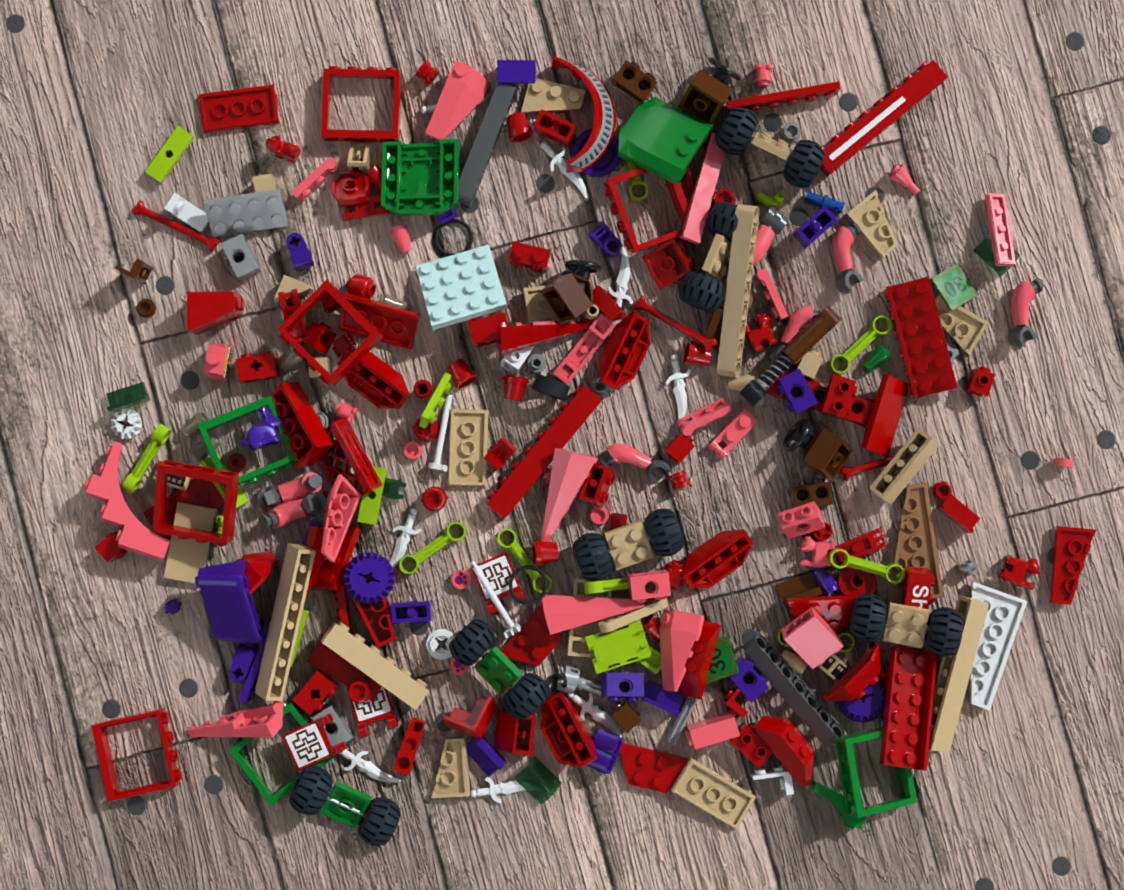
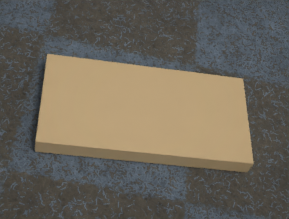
[448,409,489,486]
[164,502,217,584]
[671,757,756,830]

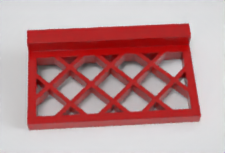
[319,418,382,498]

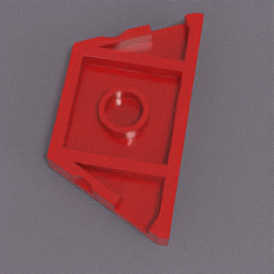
[787,594,859,633]
[501,603,564,666]
[620,742,689,793]

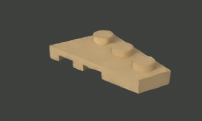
[521,77,586,114]
[846,190,898,258]
[523,285,555,345]
[935,294,989,356]
[431,737,470,798]

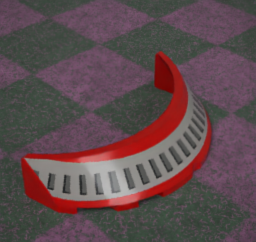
[551,56,616,173]

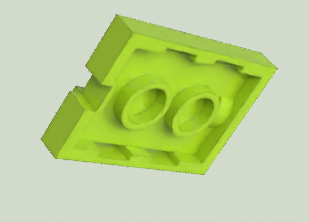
[584,619,652,674]

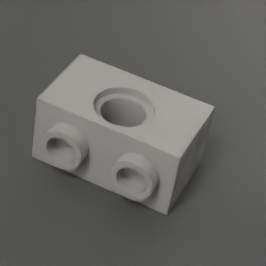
[221,234,262,280]
[312,703,354,746]

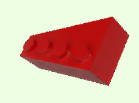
[271,381,333,469]
[343,572,395,648]

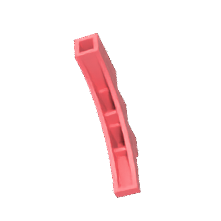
[84,441,170,561]

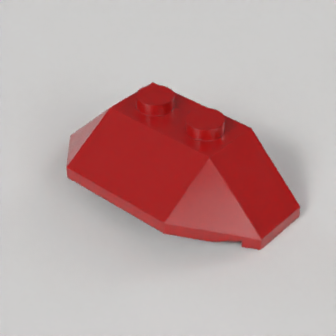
[598,312,650,389]
[338,348,409,409]
[681,529,754,589]
[236,551,278,594]
[679,620,722,700]
[822,642,881,702]
[540,691,597,769]
[753,716,814,789]

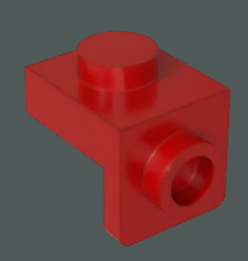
[484,437,517,470]
[724,687,748,718]

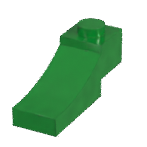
[811,780,866,830]

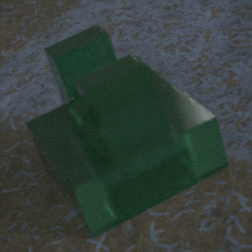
[382,478,406,500]

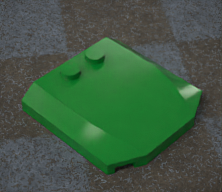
[618,97,714,185]
[381,139,459,216]

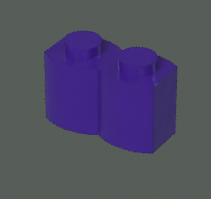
[586,729,624,774]

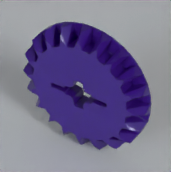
[572,128,621,177]
[344,553,395,603]
[837,680,887,723]

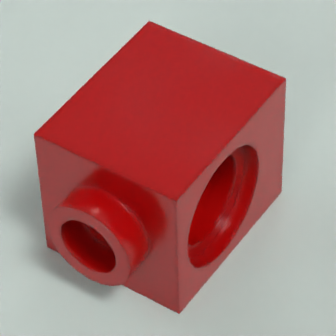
[302,322,337,354]
[664,433,695,464]

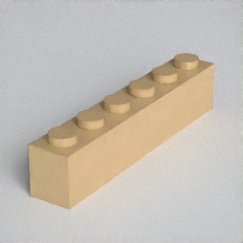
[320,622,429,710]

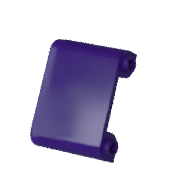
[195,559,265,643]

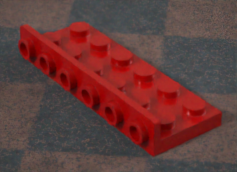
[884,276,958,398]
[879,647,938,771]

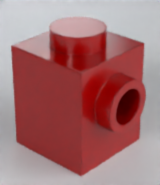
[965,367,995,397]
[95,532,127,562]

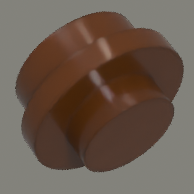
[136,299,156,318]

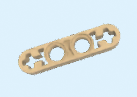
[598,598,669,633]

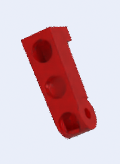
[393,717,426,775]

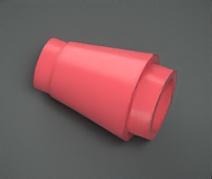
[390,223,412,253]

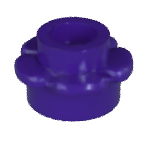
[163,598,182,615]

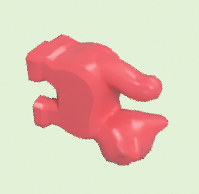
[798,536,836,567]

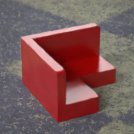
[442,696,498,740]

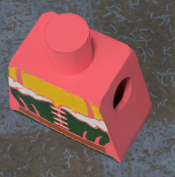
[204,343,234,382]

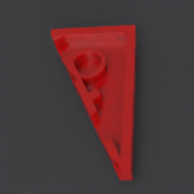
[312,526,361,591]

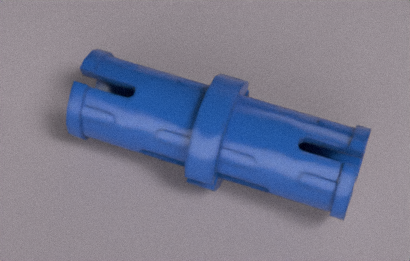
[804,191,845,214]

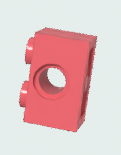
[778,501,825,539]
[627,570,671,603]

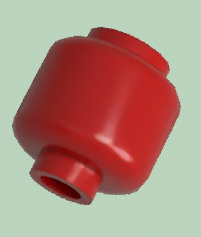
[346,274,376,299]
[664,560,686,590]

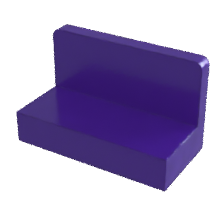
[497,60,536,84]
[641,680,684,715]
[467,736,506,776]

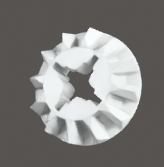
[111,409,142,439]
[426,629,455,660]

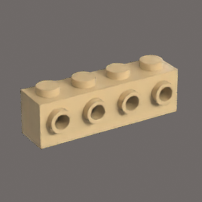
[869,428,940,505]

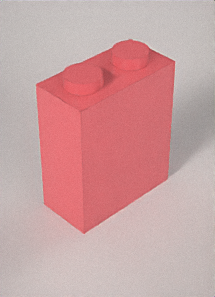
[781,607,843,669]
[684,712,740,750]

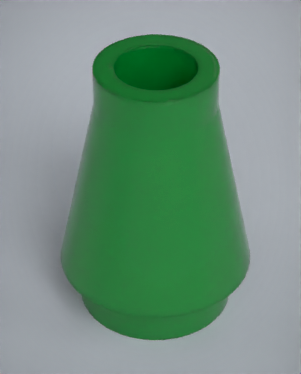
[863,344,892,372]

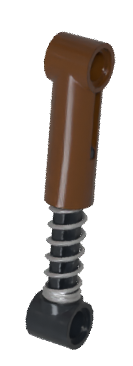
[739,306,842,407]

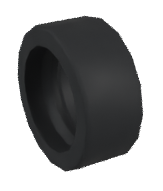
[532,374,570,401]

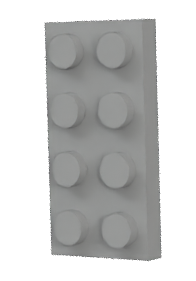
[204,189,289,237]

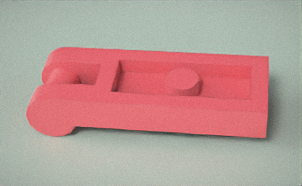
[292,158,339,201]
[755,269,788,321]
[677,398,731,436]
[707,408,758,460]

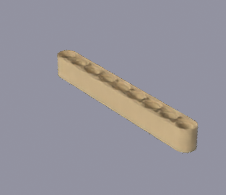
[717,204,760,378]

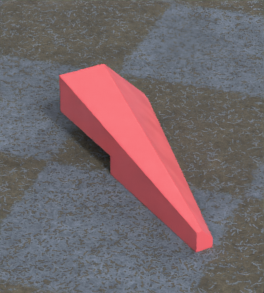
[541,448,598,542]
[542,594,645,635]
[187,701,284,738]

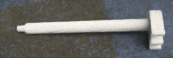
[428,389,453,472]
[471,561,521,639]

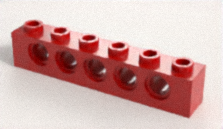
[765,368,875,427]

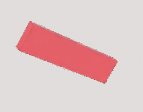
[985,193,1016,267]

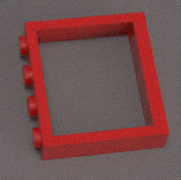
[321,66,402,143]
[603,167,689,255]
[277,280,384,386]
[152,460,239,546]
[91,708,182,802]

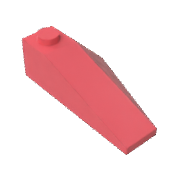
[425,60,490,140]
[321,474,361,562]
[659,610,704,692]

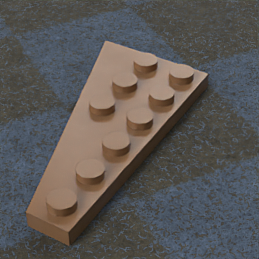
[886,483,944,605]

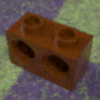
[613,60,657,104]
[789,479,833,508]

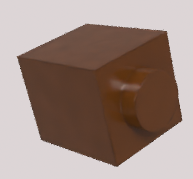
[611,701,642,733]

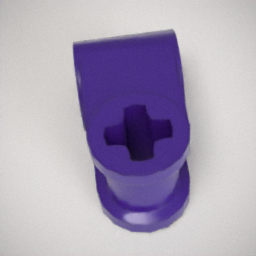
[587,221,621,258]
[286,233,314,272]
[229,643,259,682]

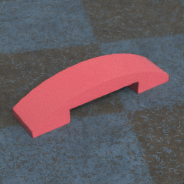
[553,314,616,385]

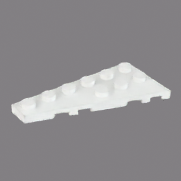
[969,581,1027,710]

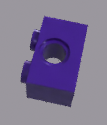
[793,206,837,249]
[776,368,818,415]
[391,600,433,623]
[730,656,769,703]
[601,673,644,701]

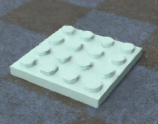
[416,244,508,330]

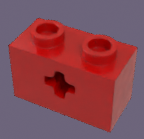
[533,109,576,147]
[236,351,280,383]
[292,669,337,715]

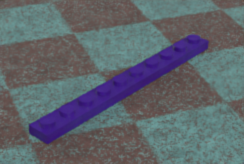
[238,520,321,704]

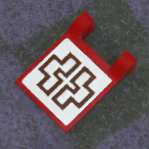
[471,552,526,615]
[346,686,399,738]
[282,713,347,771]

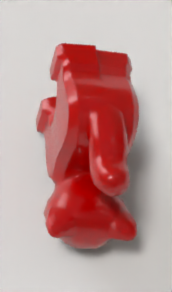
[266,135,301,163]
[745,313,778,353]
[998,555,1041,590]

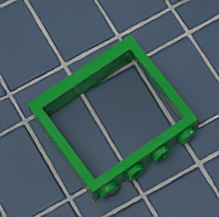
[198,395,296,491]
[229,701,336,806]
[835,727,917,818]

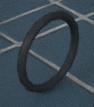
[434,219,473,256]
[509,565,548,605]

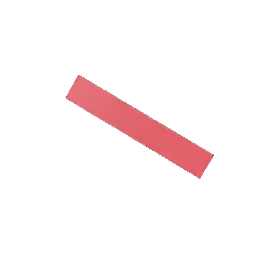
[680,132,725,245]

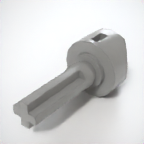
[557,665,601,695]

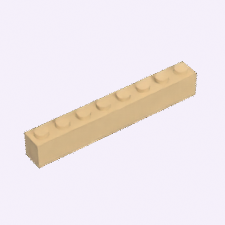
[255,543,316,701]
[929,595,989,753]

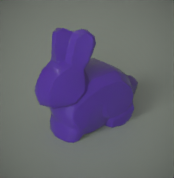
[241,406,281,451]

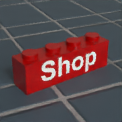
[899,567,935,648]

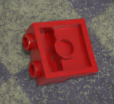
[642,238,696,290]

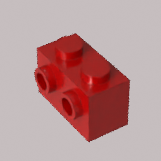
[509,241,551,273]
[819,374,857,419]
[578,463,615,508]
[729,722,773,768]

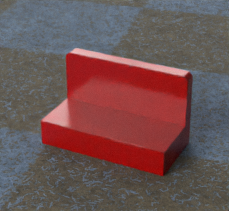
[937,494,980,533]

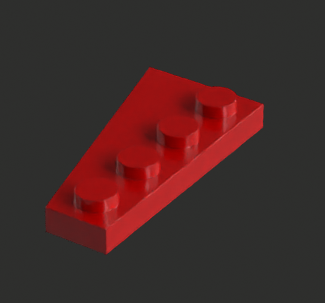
[1050,526,1096,605]

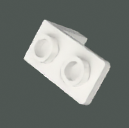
[164,192,209,232]
[500,346,535,376]
[750,766,794,795]

